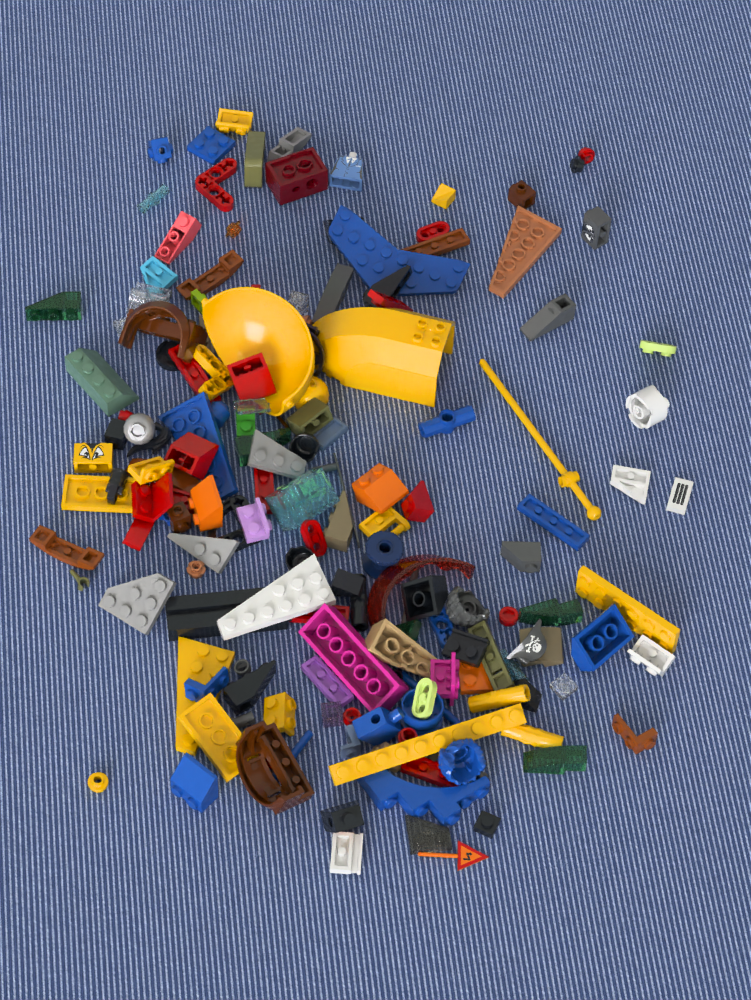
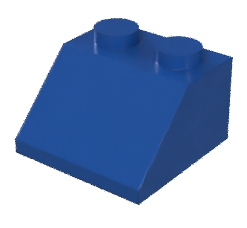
[170,752,219,813]

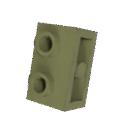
[287,397,333,435]

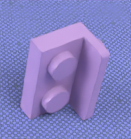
[236,497,272,544]

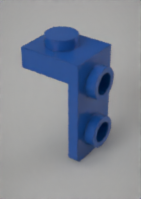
[184,666,229,702]

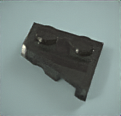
[405,815,452,855]

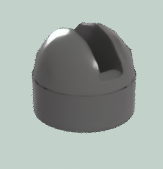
[234,659,251,677]

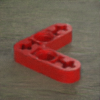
[195,158,237,212]

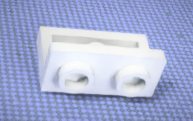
[627,634,676,677]

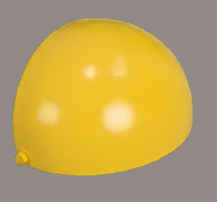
[201,287,315,416]

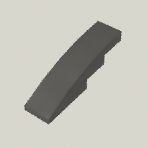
[312,263,354,324]

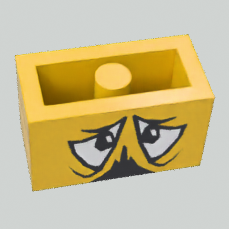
[73,443,114,473]

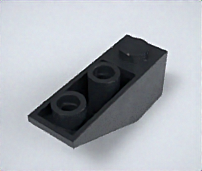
[223,660,276,716]

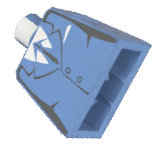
[329,152,363,192]

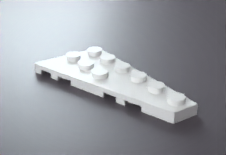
[217,554,336,641]

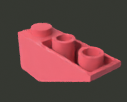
[154,211,202,265]

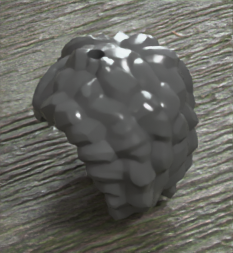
[446,586,490,628]

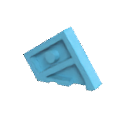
[140,256,178,301]

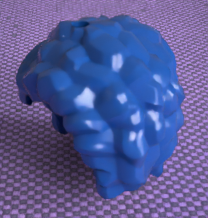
[438,738,486,785]

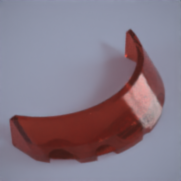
[368,554,475,627]

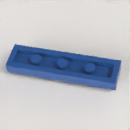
[517,494,590,551]

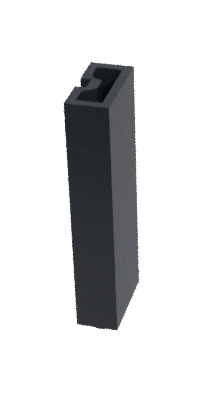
[165,587,291,641]

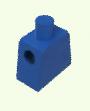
[352,707,405,746]

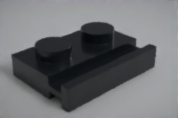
[441,628,490,668]

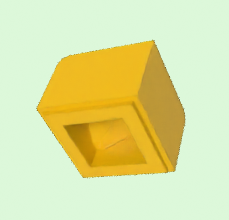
[431,183,456,209]

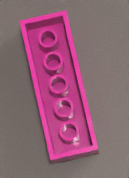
[298,603,410,712]

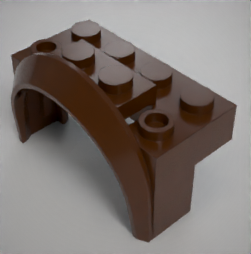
[118,301,208,364]
[236,720,315,815]

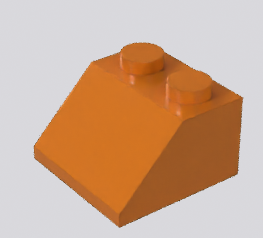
[352,463,409,514]
[187,475,223,532]

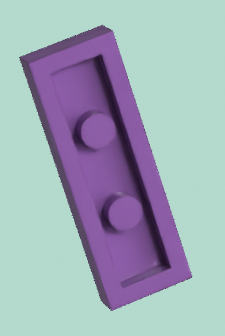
[301,655,354,710]

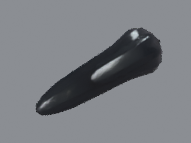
[127,422,172,458]

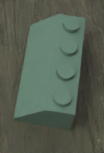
[64,348,139,417]

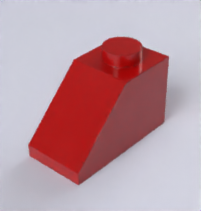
[401,480,434,523]

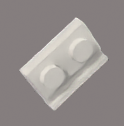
[330,832,363,875]

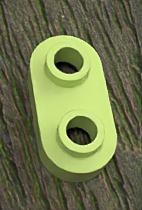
[639,340,677,357]
[412,678,437,720]

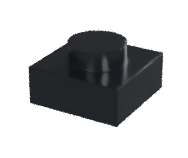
[473,810,501,839]

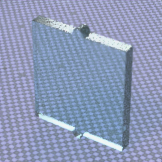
[233,398,271,415]

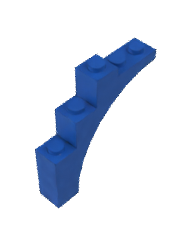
[356,769,490,828]

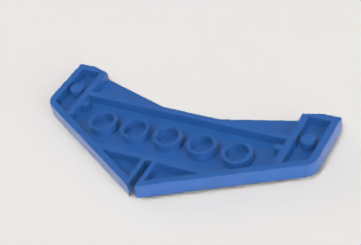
[328,205,470,296]

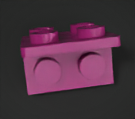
[430,652,459,706]

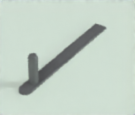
[312,453,360,548]

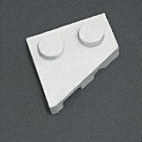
[610,465,651,505]

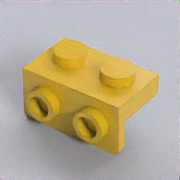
[215,108,254,135]
[128,456,175,485]
[263,692,297,736]

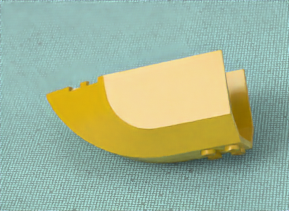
[312,307,455,407]

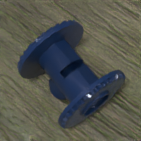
[362,531,404,581]

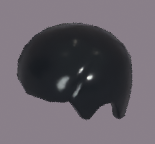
[289,432,319,462]
[285,546,314,571]

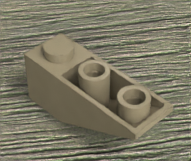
[323,490,353,552]

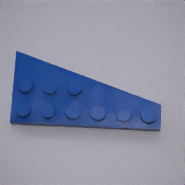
[158,392,239,500]

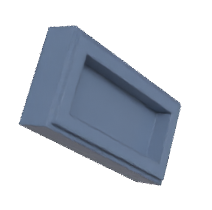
[313,416,348,452]

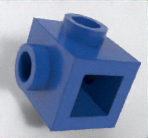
[147,137,173,164]

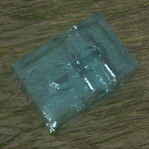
[264,467,340,531]

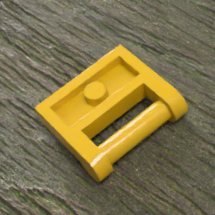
[359,507,411,537]

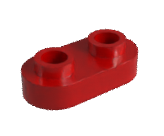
[416,221,450,243]
[300,519,327,557]

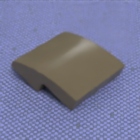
[519,627,564,667]

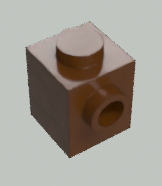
[508,180,536,209]

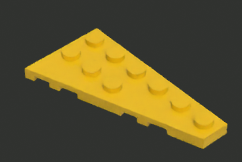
[176,636,235,756]

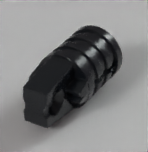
[105,468,129,504]

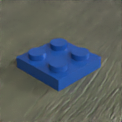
[187,126,236,165]

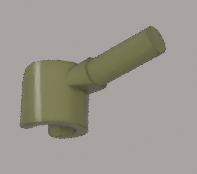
[70,569,89,591]

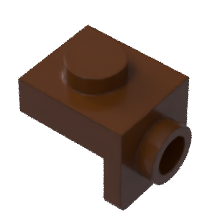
[166,501,192,534]

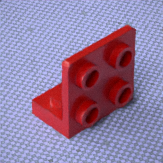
[131,472,174,523]

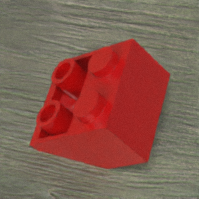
[227,352,277,406]
[164,432,219,480]

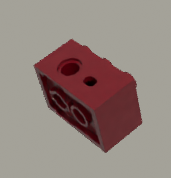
[265,147,328,206]

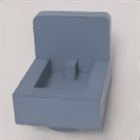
[340,724,362,759]

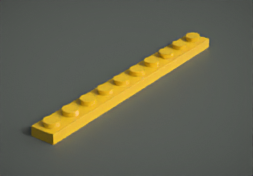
[328,703,527,786]

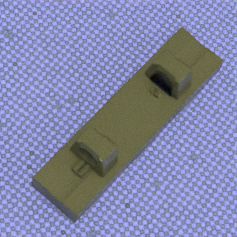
[467,620,515,691]

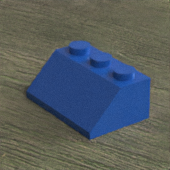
[571,604,635,671]

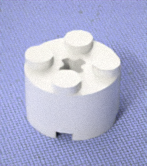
[626,385,670,429]

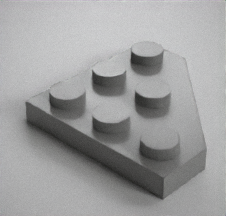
[98,573,177,635]

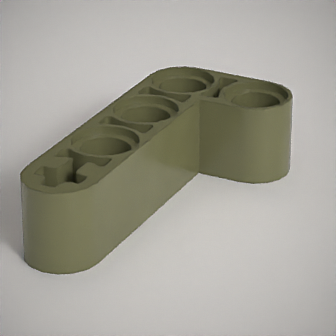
[244,131,266,188]

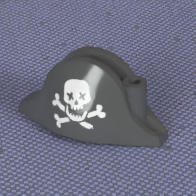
[505,618,547,666]

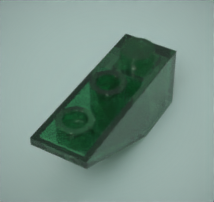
[25,291,82,321]
[235,428,291,467]

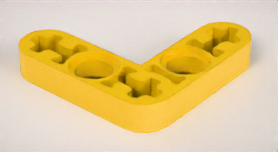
[193,344,233,400]

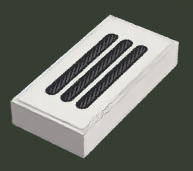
[666,477,694,515]

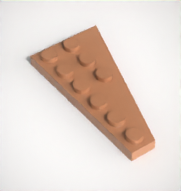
[489,205,562,299]

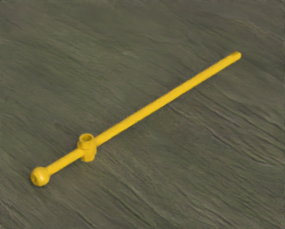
[479,359,601,521]

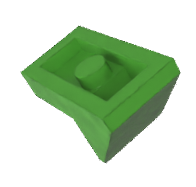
[236,408,255,440]

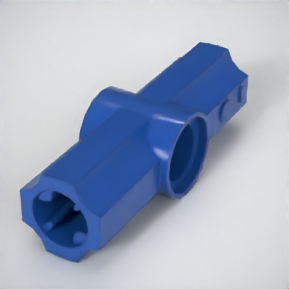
[418,405,476,438]

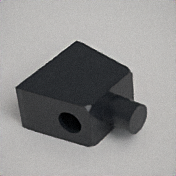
[320,800,364,833]

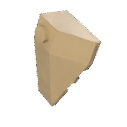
[365,618,437,679]

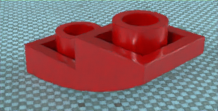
[122,518,155,551]

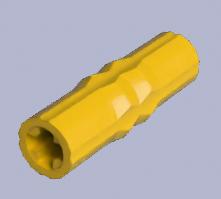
[468,684,531,713]
[501,724,564,753]

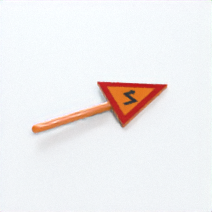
[418,841,489,871]

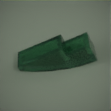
[518,598,583,626]
[523,745,587,775]

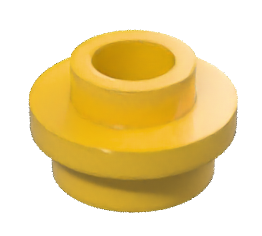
[88,772,109,793]

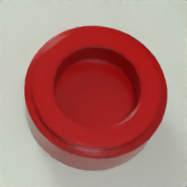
[499,606,519,627]

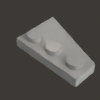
[247,429,307,480]

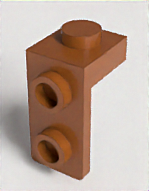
[612,713,658,754]

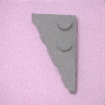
[167,533,240,574]

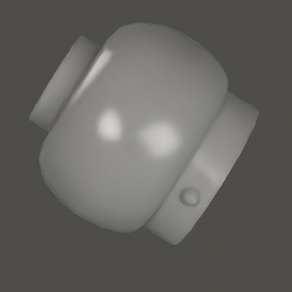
[123,413,155,445]

